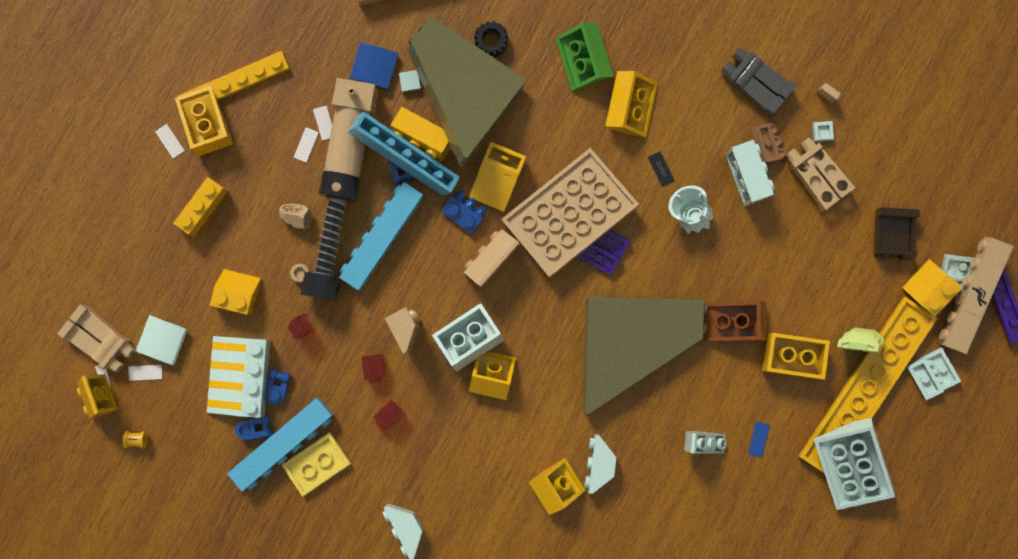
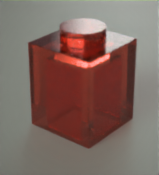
[362,354,386,383]
[374,399,405,430]

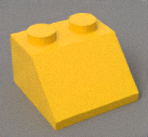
[902,259,962,316]
[210,269,262,315]
[469,351,516,400]
[529,458,586,515]

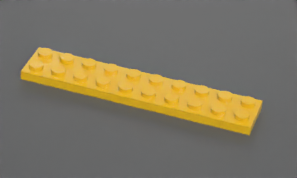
[798,297,938,474]

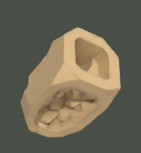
[279,204,312,230]

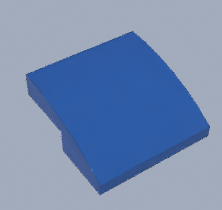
[349,42,399,90]

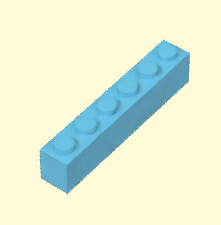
[348,112,459,196]
[339,182,424,291]
[227,397,335,491]

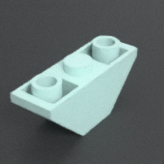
[684,431,726,453]
[585,434,616,494]
[383,504,423,559]

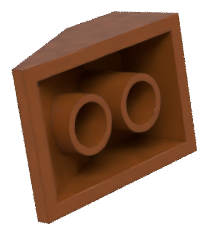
[704,301,767,342]

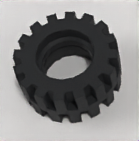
[474,21,508,57]

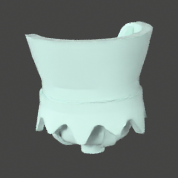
[669,186,713,234]

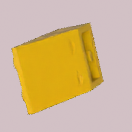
[469,142,526,212]

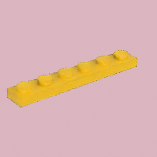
[177,51,290,101]

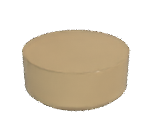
[290,264,310,283]

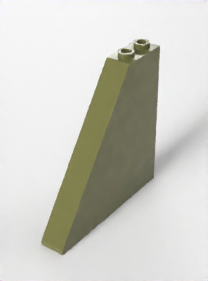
[408,17,527,167]
[583,297,707,414]

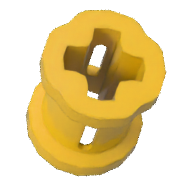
[123,431,147,449]

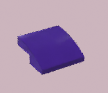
[578,229,630,275]

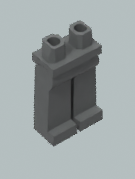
[721,48,797,117]

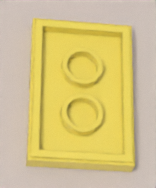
[282,432,352,497]

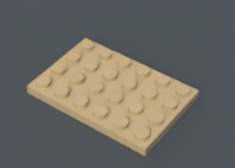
[501,148,639,278]

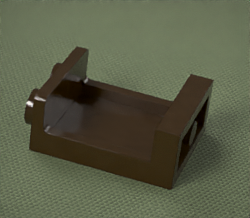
[873,207,920,260]

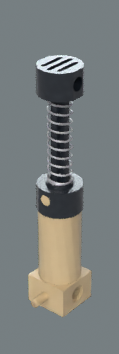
[300,78,379,301]

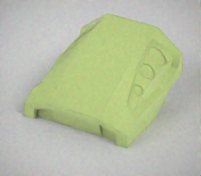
[837,327,884,353]

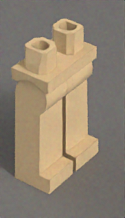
[785,138,855,212]
[57,304,135,372]

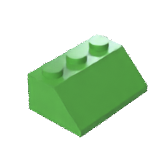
[555,22,614,91]

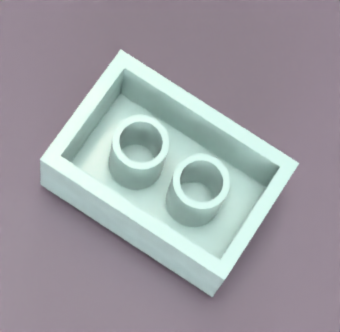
[725,140,775,207]
[432,303,505,372]

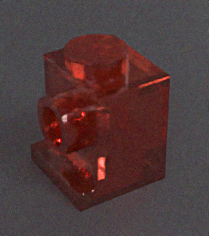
[288,314,316,340]

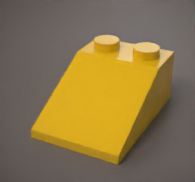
[175,86,233,157]
[77,374,118,419]

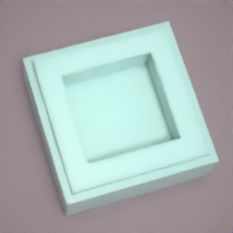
[399,70,421,93]
[812,121,834,142]

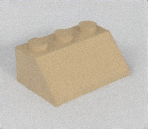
[464,230,519,289]
[385,307,421,354]

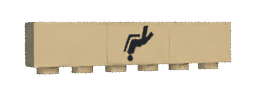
[939,236,1014,354]

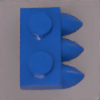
[441,190,486,234]

